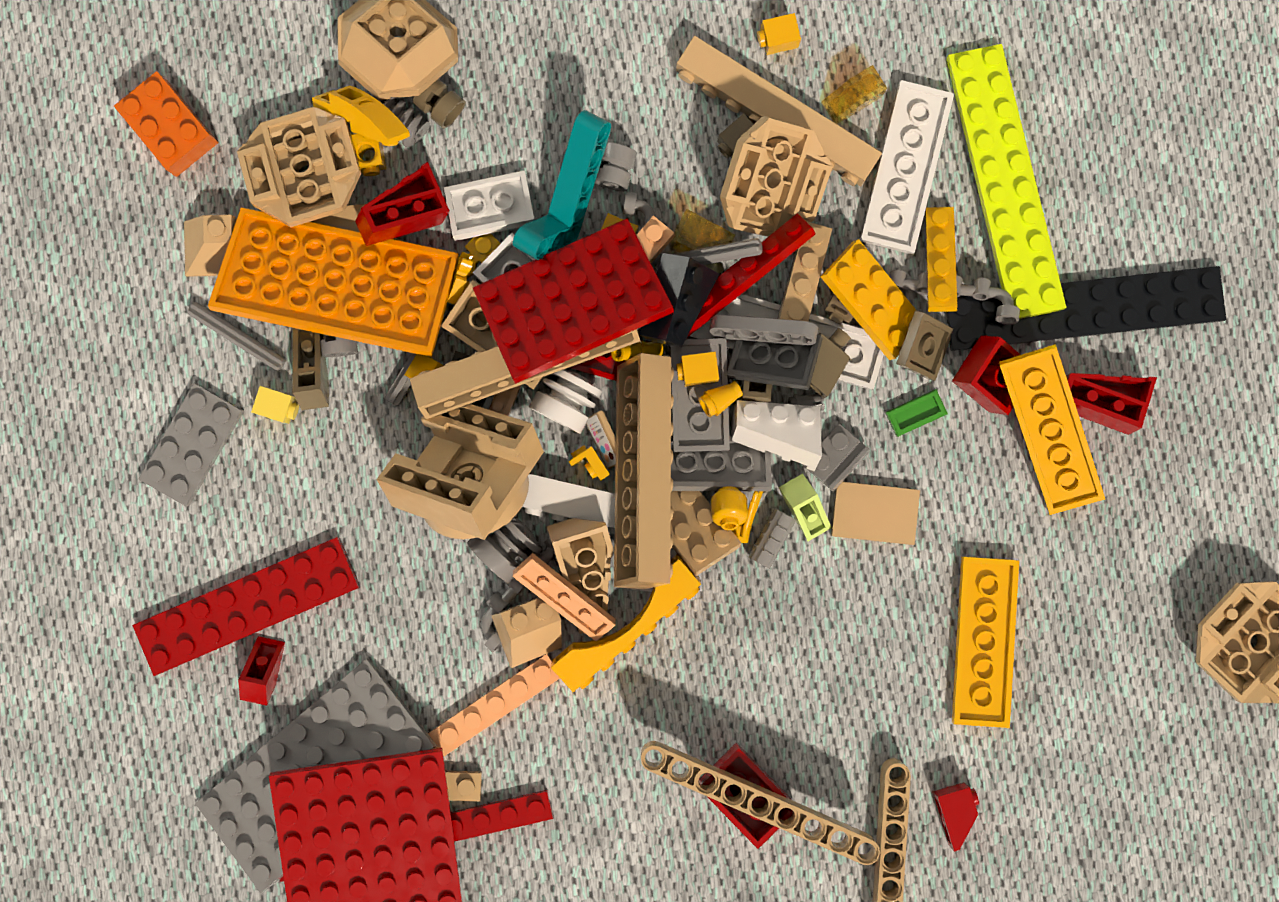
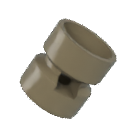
[413,79,466,129]

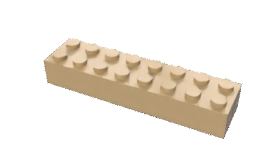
[614,353,674,589]

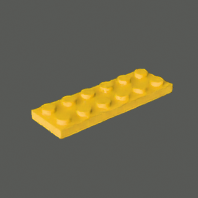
[999,344,1105,515]
[952,556,1019,728]

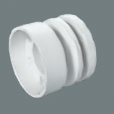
[529,368,602,434]

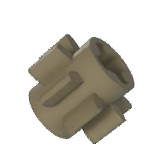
[825,294,853,325]

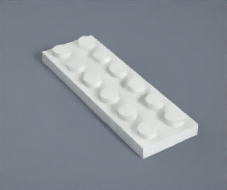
[860,80,954,255]

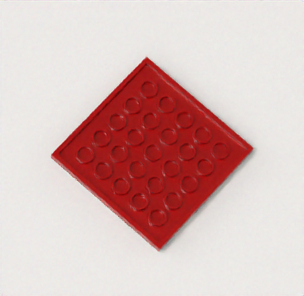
[269,748,462,902]

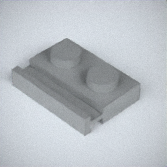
[802,423,870,492]

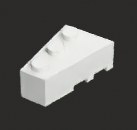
[732,400,822,471]

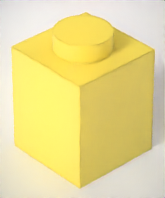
[251,386,299,424]

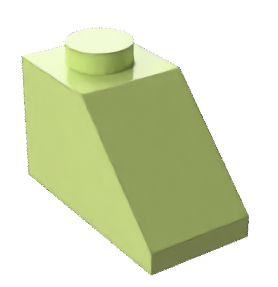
[779,473,832,541]

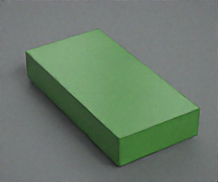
[885,389,948,437]

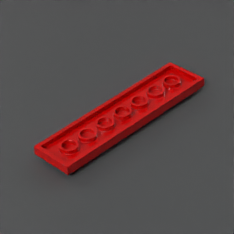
[132,537,360,676]

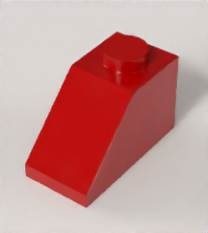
[238,636,285,706]
[932,782,979,852]

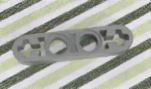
[709,315,818,345]

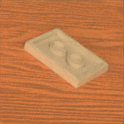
[831,482,920,545]

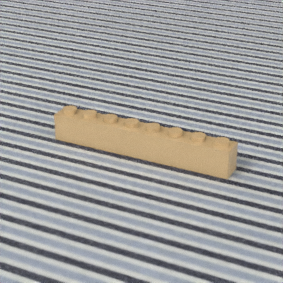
[676,35,882,187]
[410,329,640,419]

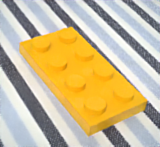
[820,239,917,360]

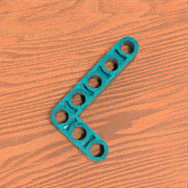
[513,110,611,260]

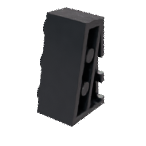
[639,253,720,347]

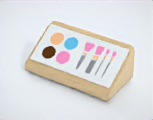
[586,410,616,469]

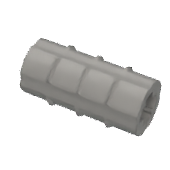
[748,508,796,569]

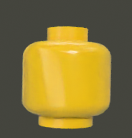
[711,486,748,530]

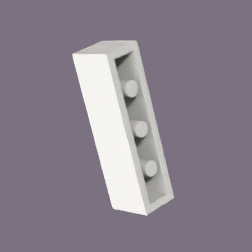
[522,474,615,534]

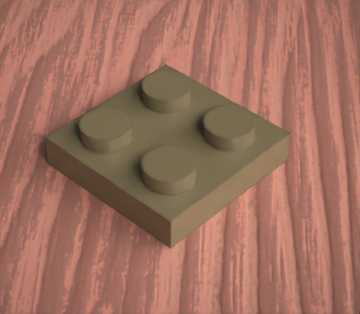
[896,311,953,381]

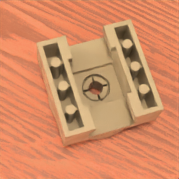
[376,404,544,540]

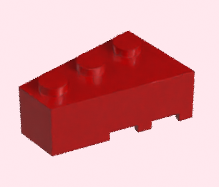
[355,161,450,246]
[1066,373,1157,435]

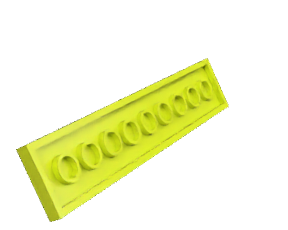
[946,44,1067,319]

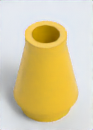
[699,381,743,417]

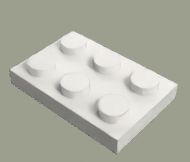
[444,170,535,241]

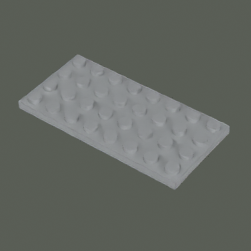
[195,659,437,893]

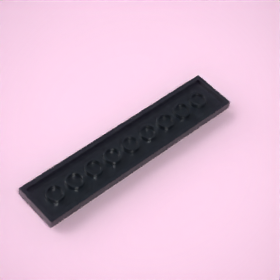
[946,266,1226,351]

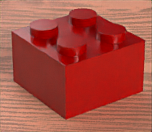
[952,335,1021,415]

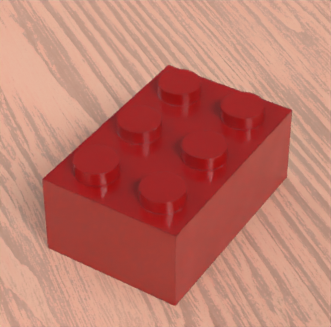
[698,742,793,849]

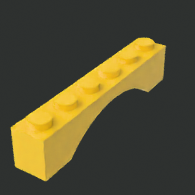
[551,554,701,692]

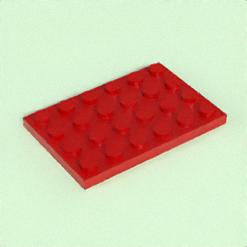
[473,218,674,384]

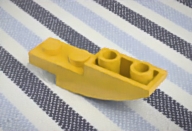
[312,85,410,146]

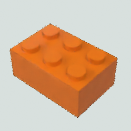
[114,71,219,177]

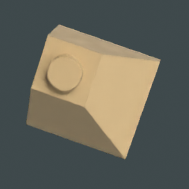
[184,215,237,277]

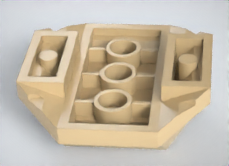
[338,0,458,100]
[237,107,361,227]
[720,116,833,237]
[1196,581,1279,703]

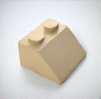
[491,597,562,668]

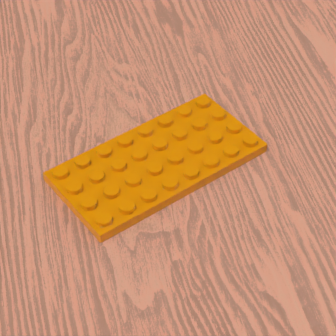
[208,207,459,357]

